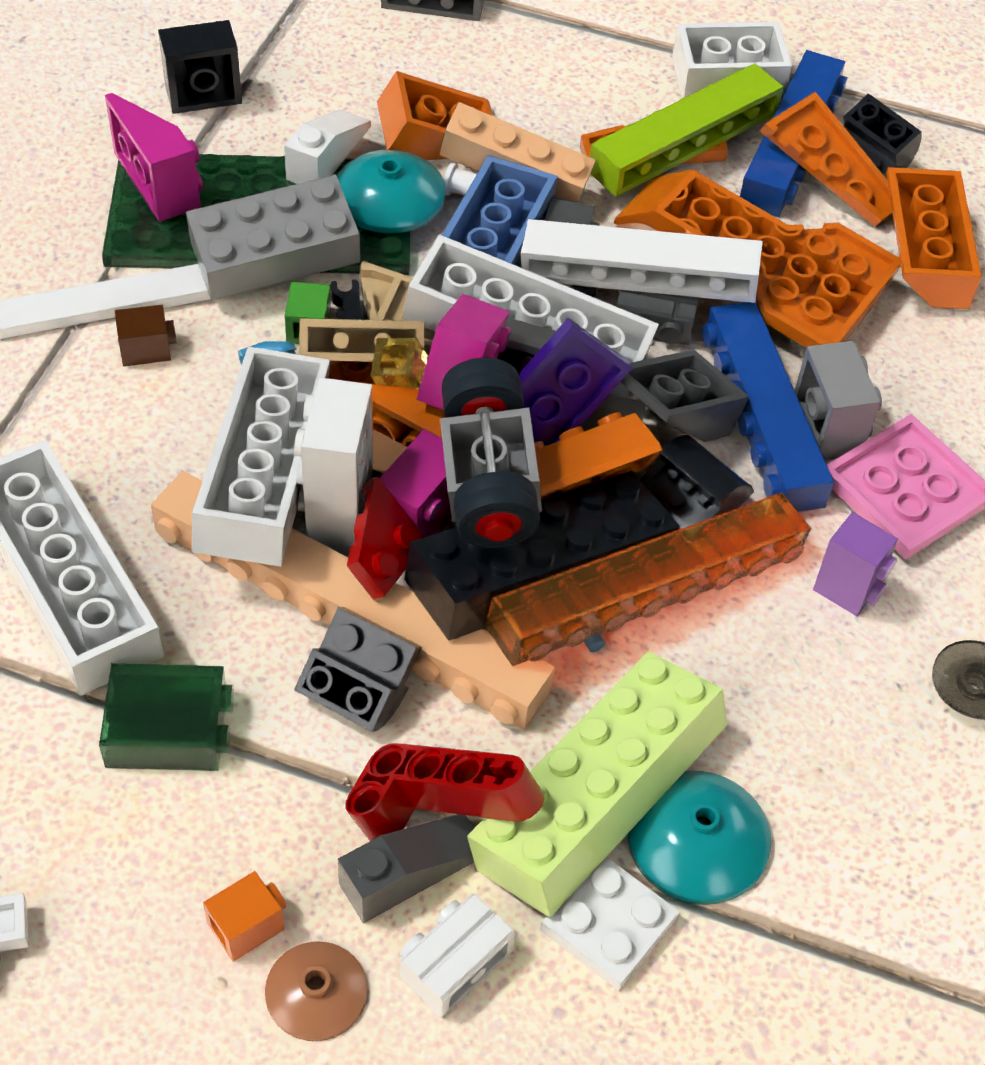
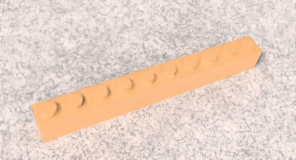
[151,470,555,730]

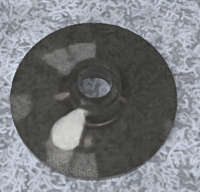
[932,640,985,720]

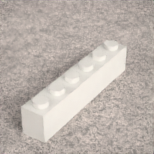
[521,219,763,303]

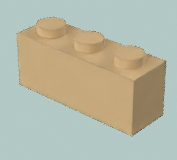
[299,318,424,363]

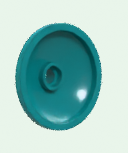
[337,150,446,233]
[628,771,771,905]

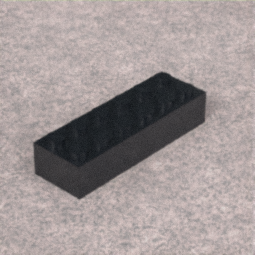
[404,471,680,641]

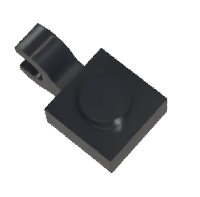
[330,279,363,320]

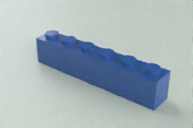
[740,50,848,218]
[702,302,834,515]

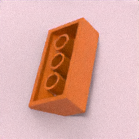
[886,167,982,309]
[534,412,662,500]

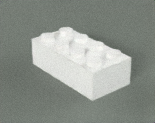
[294,377,373,557]

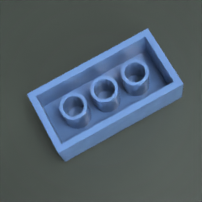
[442,155,558,268]

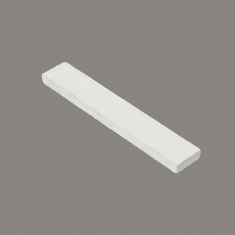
[0,264,232,339]

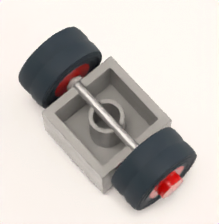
[440,358,542,548]

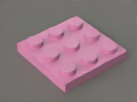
[827,414,985,560]

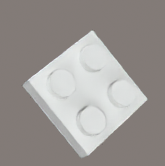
[540,857,679,991]

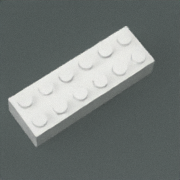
[402,234,659,398]
[192,347,330,567]
[0,440,164,696]

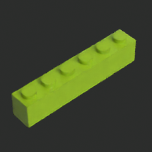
[590,63,784,197]

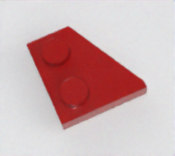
[347,476,424,600]

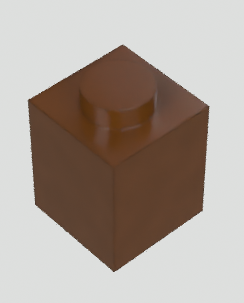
[115,304,177,367]

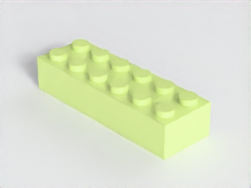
[467,651,727,918]

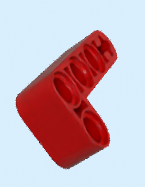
[345,743,545,841]

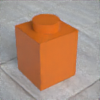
[203,871,286,962]

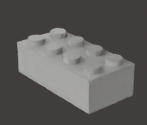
[186,175,360,301]

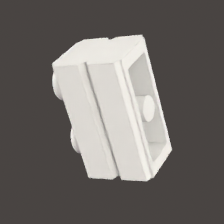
[399,894,515,1018]

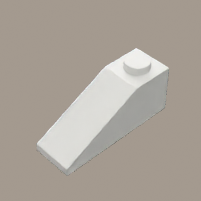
[284,109,371,184]

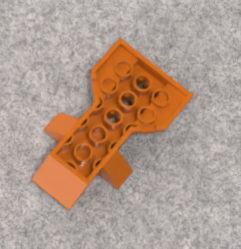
[614,169,901,348]

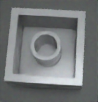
[794,341,882,460]

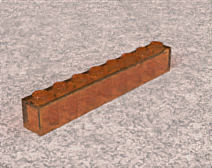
[485,492,812,667]

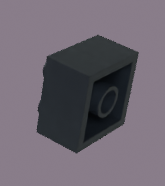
[158,20,242,114]

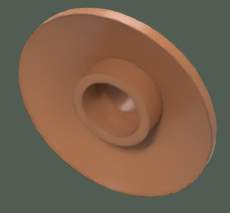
[265,941,367,1041]

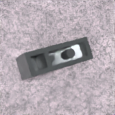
[338,814,474,924]

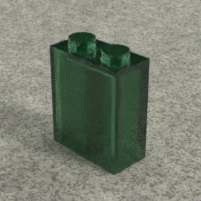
[99,663,234,771]

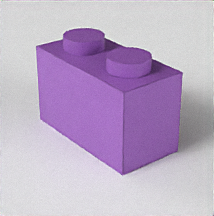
[813,512,898,616]

